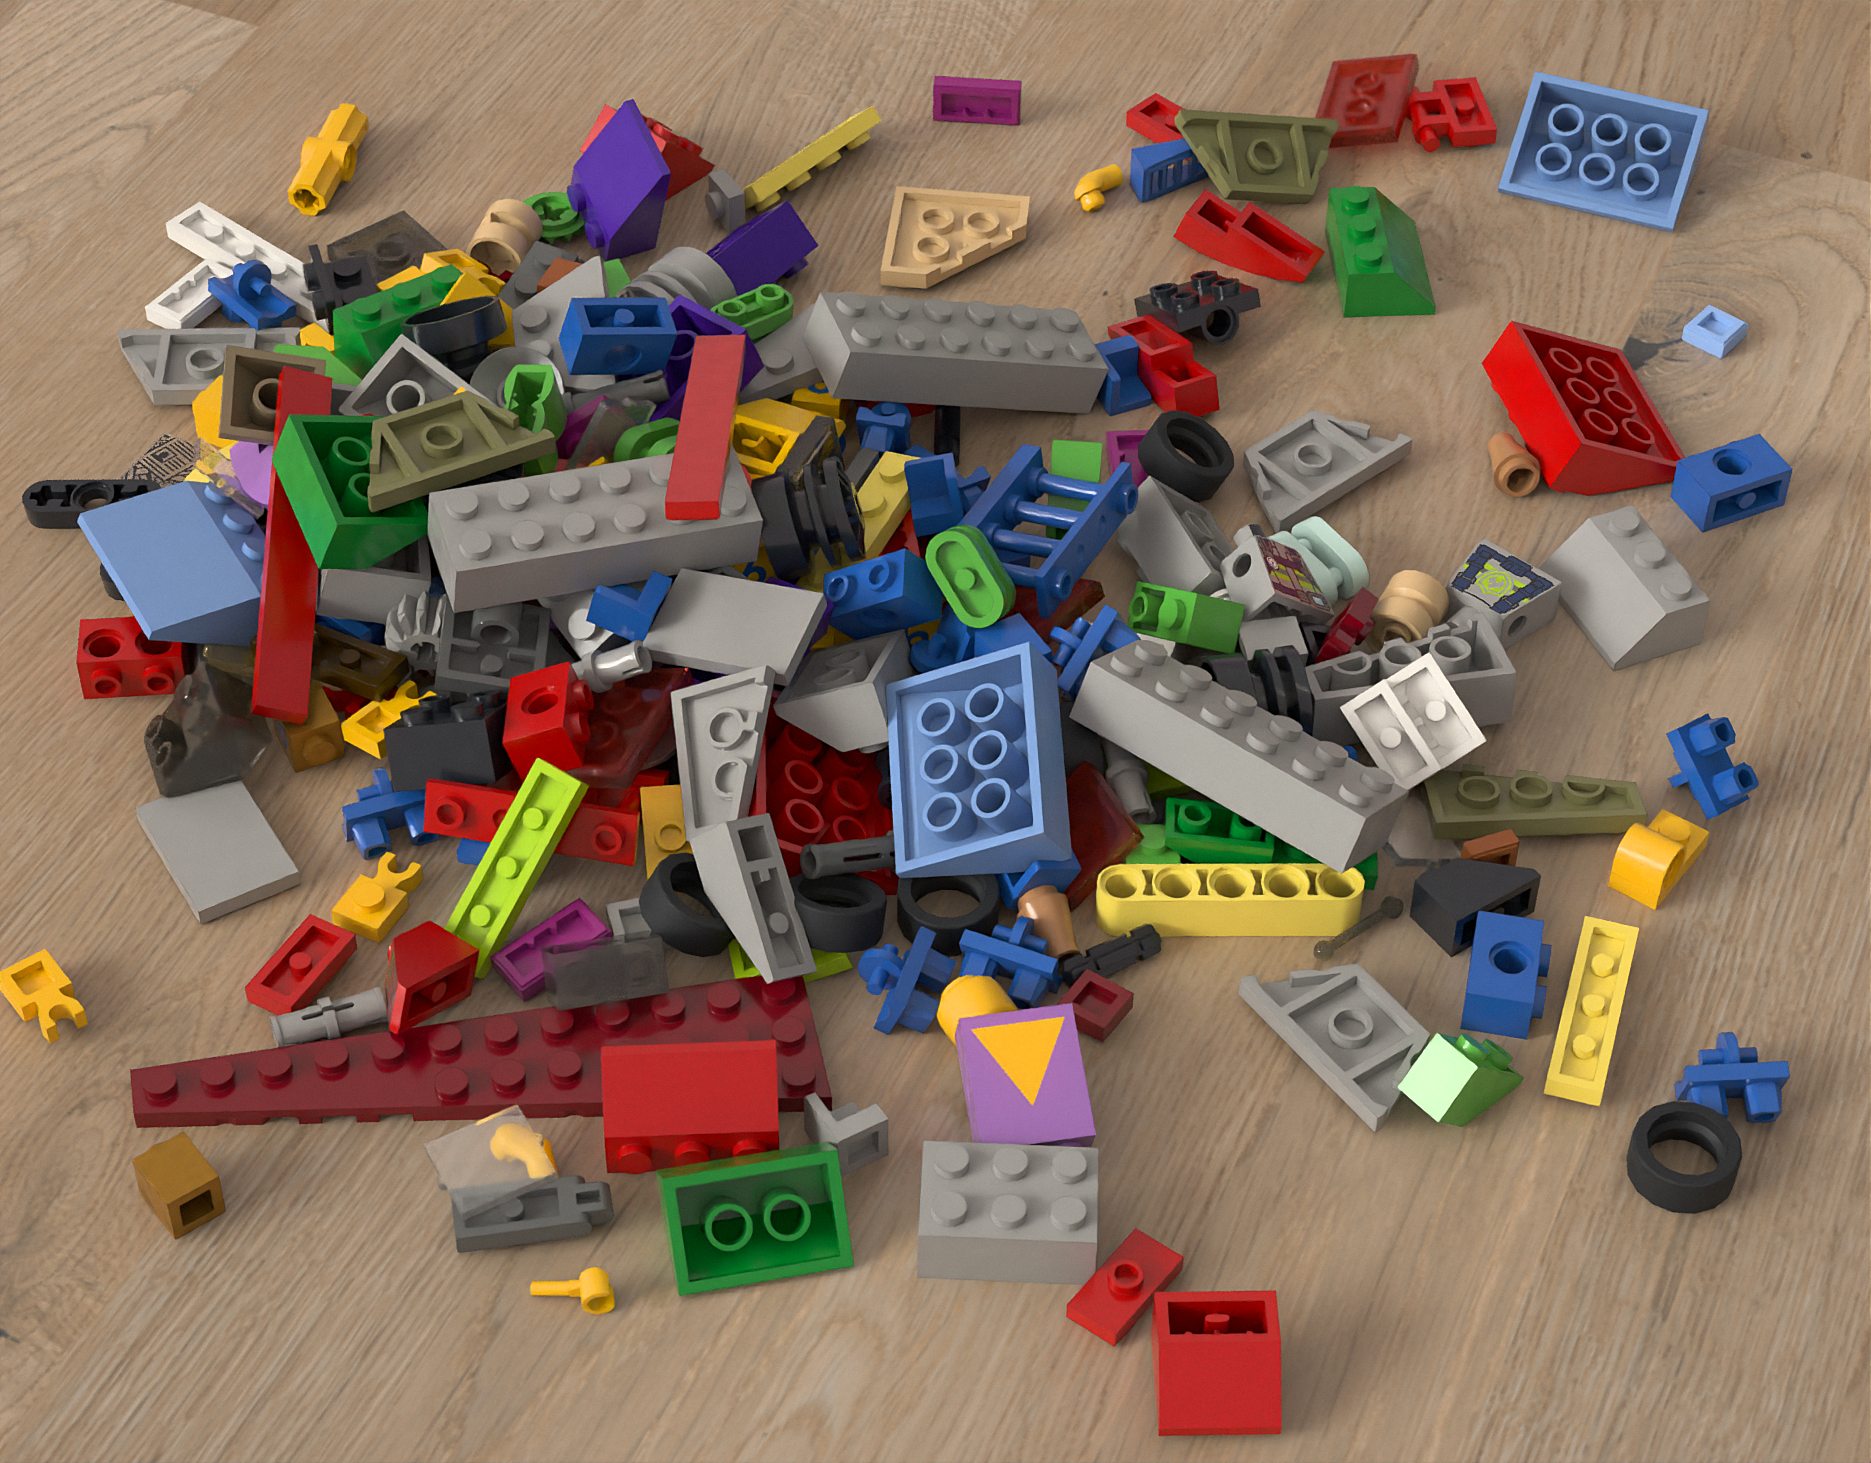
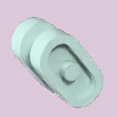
[1267,516,1369,606]

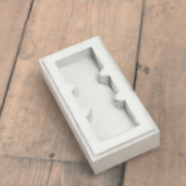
[145,258,233,329]

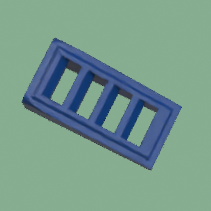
[1130,138,1209,202]

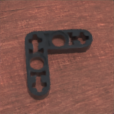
[22,479,161,601]

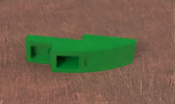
[1165,797,1378,890]

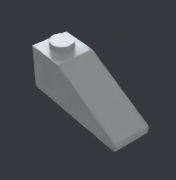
[689,813,817,984]

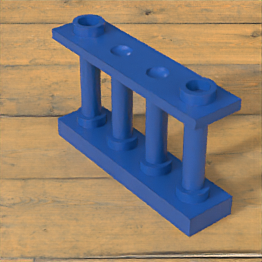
[942,444,1138,619]

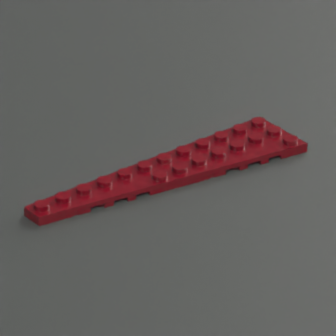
[130,975,832,1128]

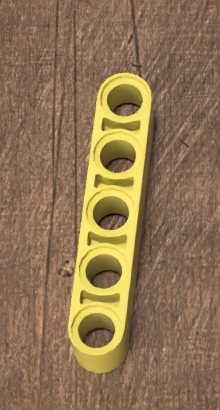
[1095,863,1365,937]

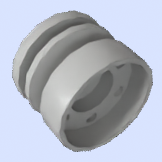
[615,246,737,310]

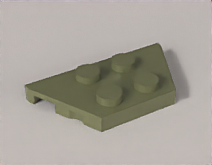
[1174,109,1339,204]
[367,390,556,513]

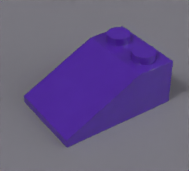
[567,99,671,262]
[618,295,765,427]

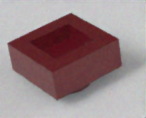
[1057,969,1134,1043]

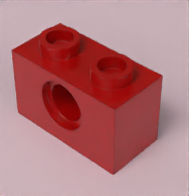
[502,661,594,783]

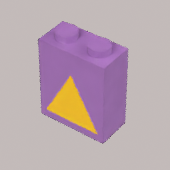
[955,1003,1096,1147]

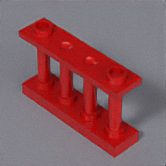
[423,757,670,866]

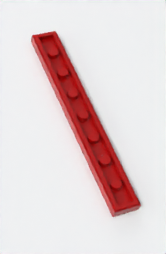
[665,335,746,521]
[251,366,333,725]

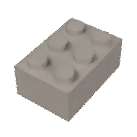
[917,1140,1099,1285]

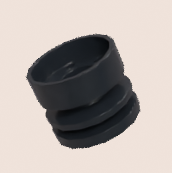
[400,296,512,384]
[751,456,866,581]
[1199,645,1313,736]

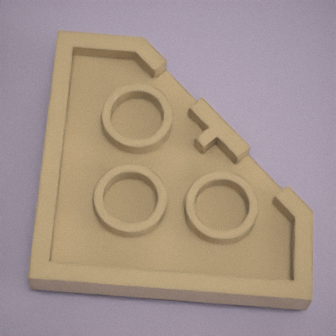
[880,186,1031,289]

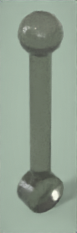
[1313,895,1404,962]

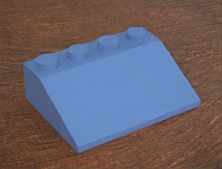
[1498,71,1709,233]
[77,480,266,647]
[885,642,1072,878]

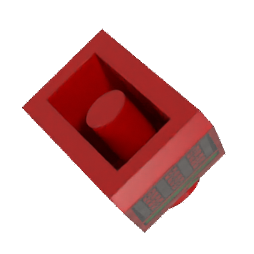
[385,920,480,1035]

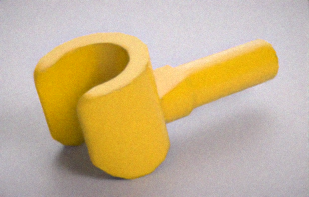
[530,1267,615,1315]

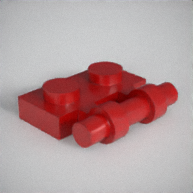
[1402,77,1497,152]

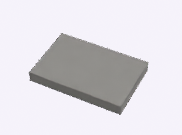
[643,568,827,686]
[135,770,301,924]

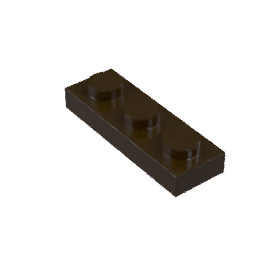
[250,624,410,703]

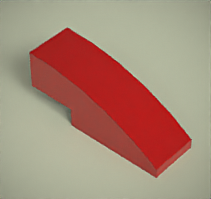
[1173,189,1325,283]
[1107,314,1220,417]

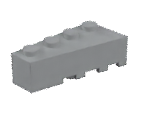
[1305,612,1517,746]

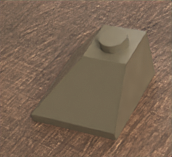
[218,345,326,446]

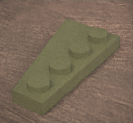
[1419,764,1647,840]

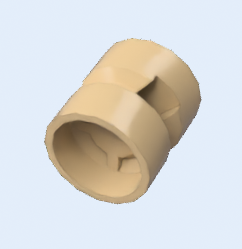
[466,198,543,276]
[1365,570,1450,654]

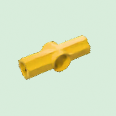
[288,103,369,216]

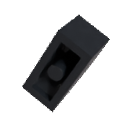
[1409,858,1541,957]

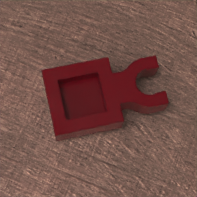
[1314,587,1379,663]

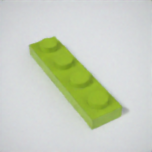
[444,757,589,979]

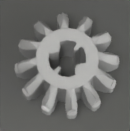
[384,590,446,677]

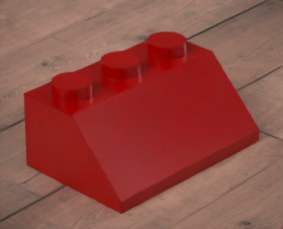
[601,1040,780,1174]

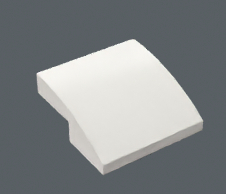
[1340,653,1487,790]

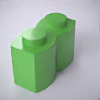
[503,365,567,477]

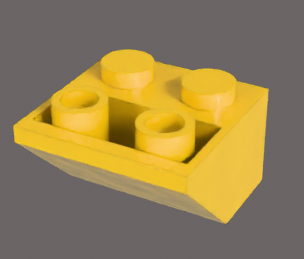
[732,398,846,491]

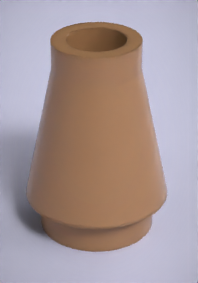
[1487,432,1541,497]
[1017,885,1081,969]

